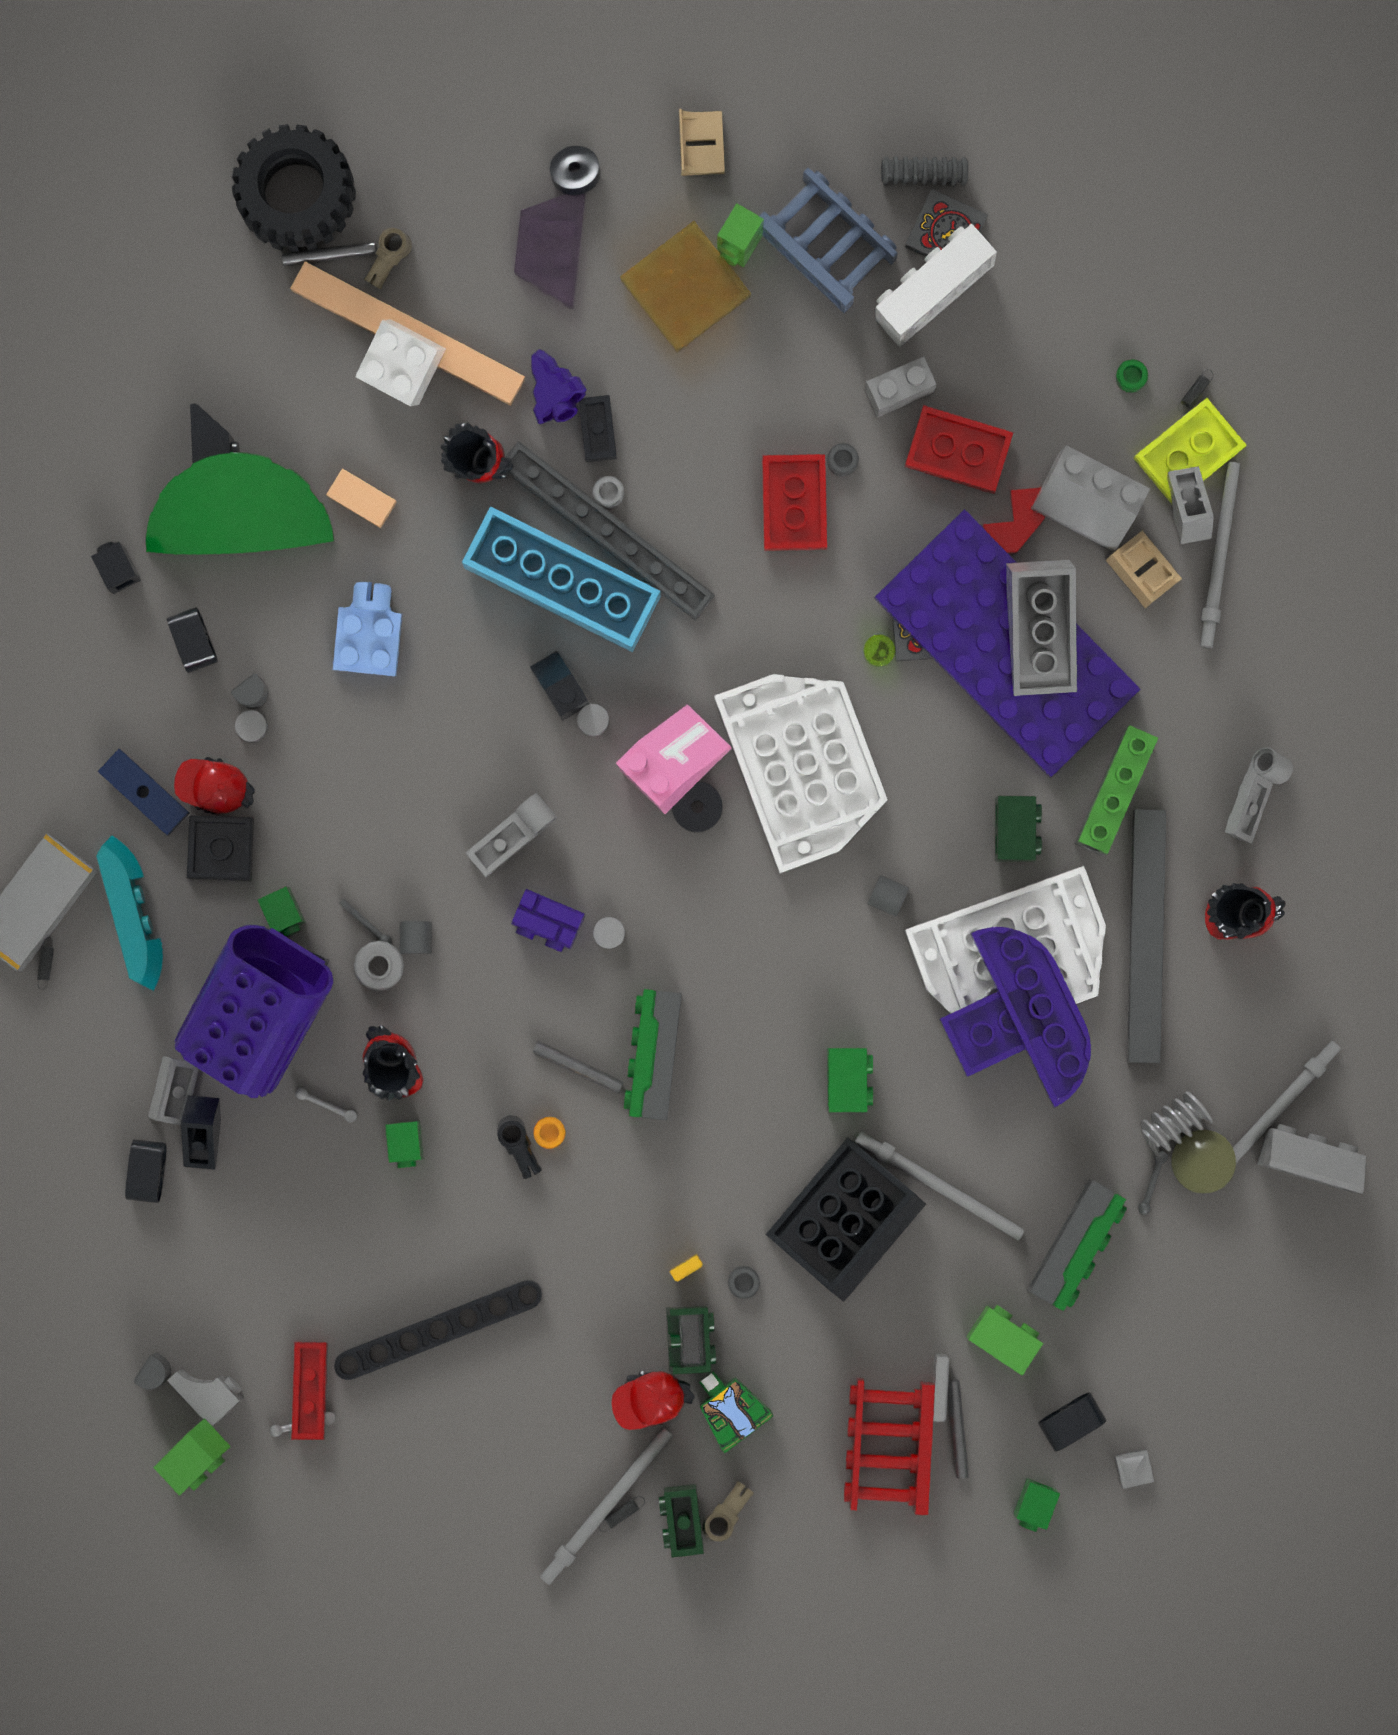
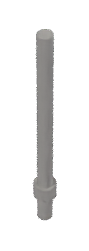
[1200,462,1240,648]
[1233,1041,1341,1163]
[854,1131,1025,1241]
[540,1427,673,1585]

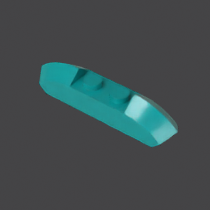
[96,836,163,991]

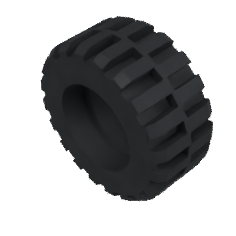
[232,124,356,252]

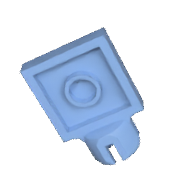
[333,582,403,676]

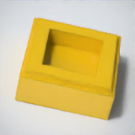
[669,1254,703,1282]

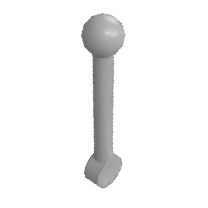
[295,1087,357,1123]
[270,1411,336,1437]

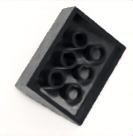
[765,1137,926,1302]

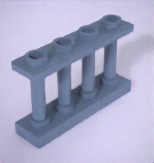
[760,168,898,313]

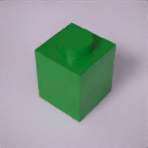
[257,886,306,937]
[385,1121,424,1168]
[1013,1478,1060,1532]

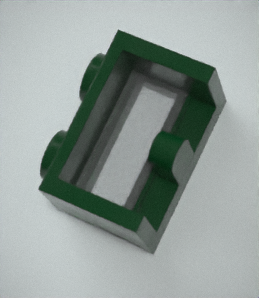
[666,1306,716,1375]

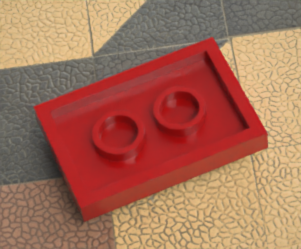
[905,405,1014,494]
[762,454,827,551]

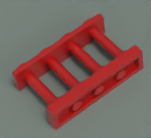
[844,1378,935,1515]

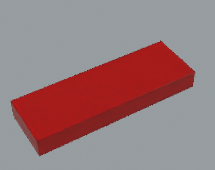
[291,1342,328,1440]

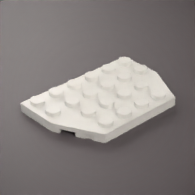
[714,674,888,874]
[904,866,1106,1013]

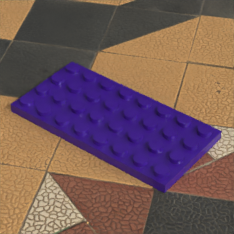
[874,509,1141,778]

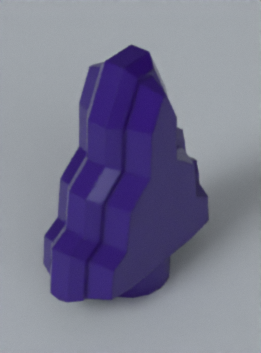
[531,349,587,424]

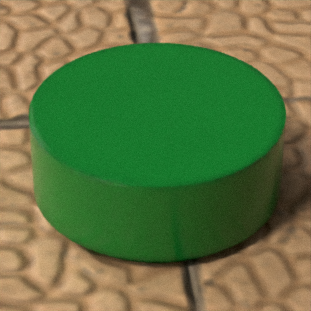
[1115,359,1148,393]

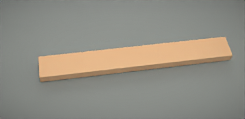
[290,261,525,406]

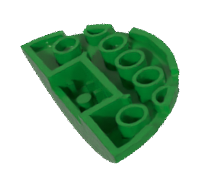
[146,452,335,555]

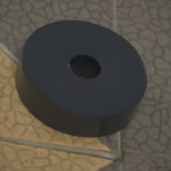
[550,146,601,195]
[672,781,722,833]

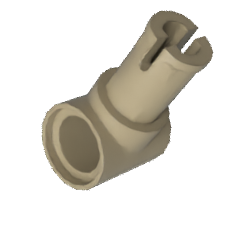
[364,227,412,289]
[702,1481,754,1541]

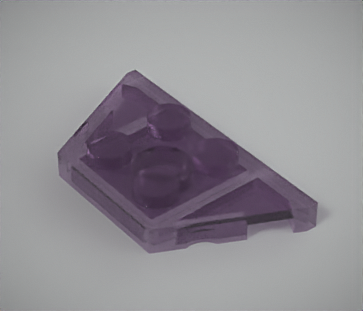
[514,193,586,309]

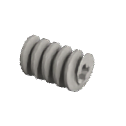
[1140,1091,1213,1158]

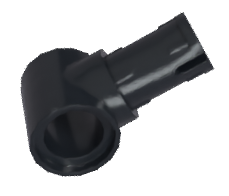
[497,1115,542,1179]

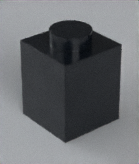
[91,542,141,594]

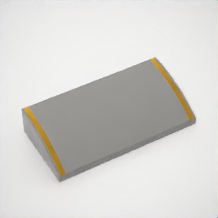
[0,833,98,972]

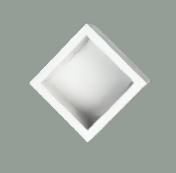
[355,319,446,406]

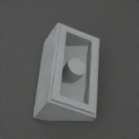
[148,1056,199,1126]

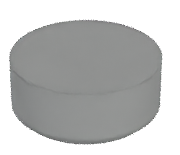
[593,476,625,509]
[577,704,609,736]
[235,710,268,743]
[593,917,625,949]

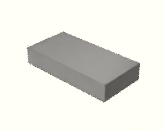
[933,1354,950,1422]

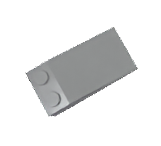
[1006,560,1077,696]

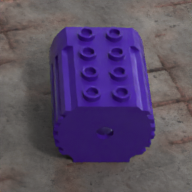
[174,925,334,1098]

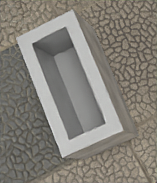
[864,356,937,418]

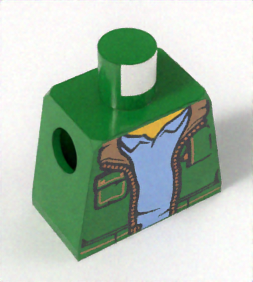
[699,1371,773,1454]

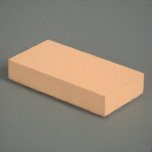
[326,468,397,529]

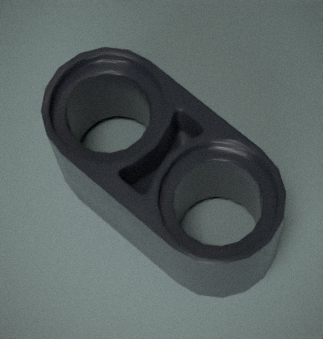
[167,607,218,673]
[125,1139,167,1203]
[1038,1392,1107,1452]

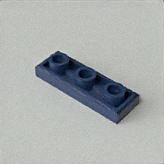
[97,749,190,836]

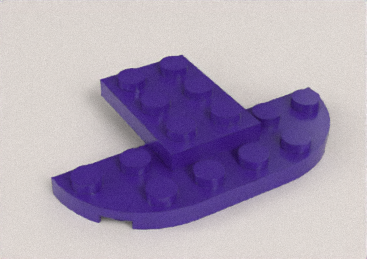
[939,927,1091,1108]

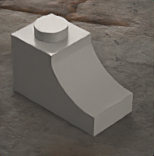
[1167,466,1214,544]
[167,1369,244,1427]

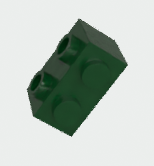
[995,796,1042,862]
[658,1484,704,1558]

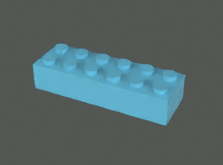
[462,506,661,652]

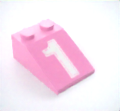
[616,704,732,814]

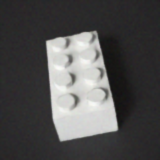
[875,223,997,347]

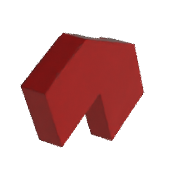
[982,487,1045,555]

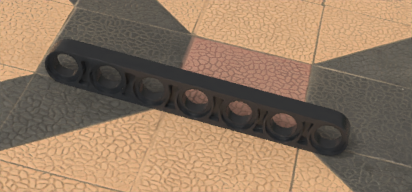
[334,1280,543,1380]

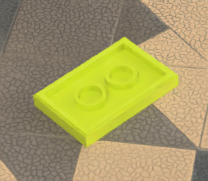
[1134,398,1247,504]

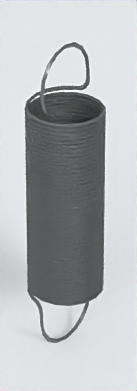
[1178,369,1214,414]
[37,937,54,990]
[599,1496,645,1532]

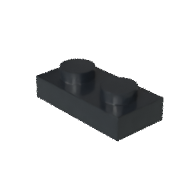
[579,395,617,462]

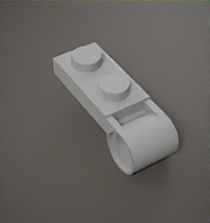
[1225,747,1293,844]
[466,793,557,878]

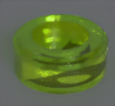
[863,634,895,667]

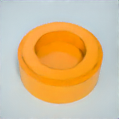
[533,1117,566,1149]

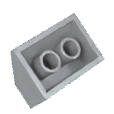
[1031,445,1150,552]
[1257,1124,1366,1194]

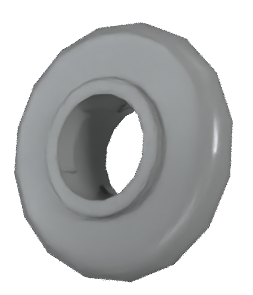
[354,941,404,991]

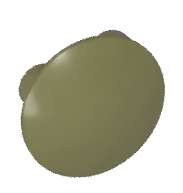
[1171,1130,1236,1193]

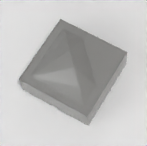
[1115,1449,1154,1489]

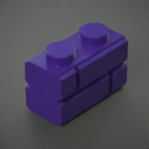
[511,889,585,952]

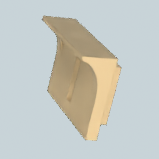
[679,109,725,176]
[1106,530,1182,608]

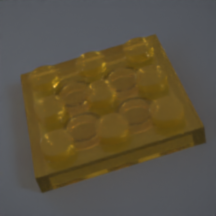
[620,221,751,352]

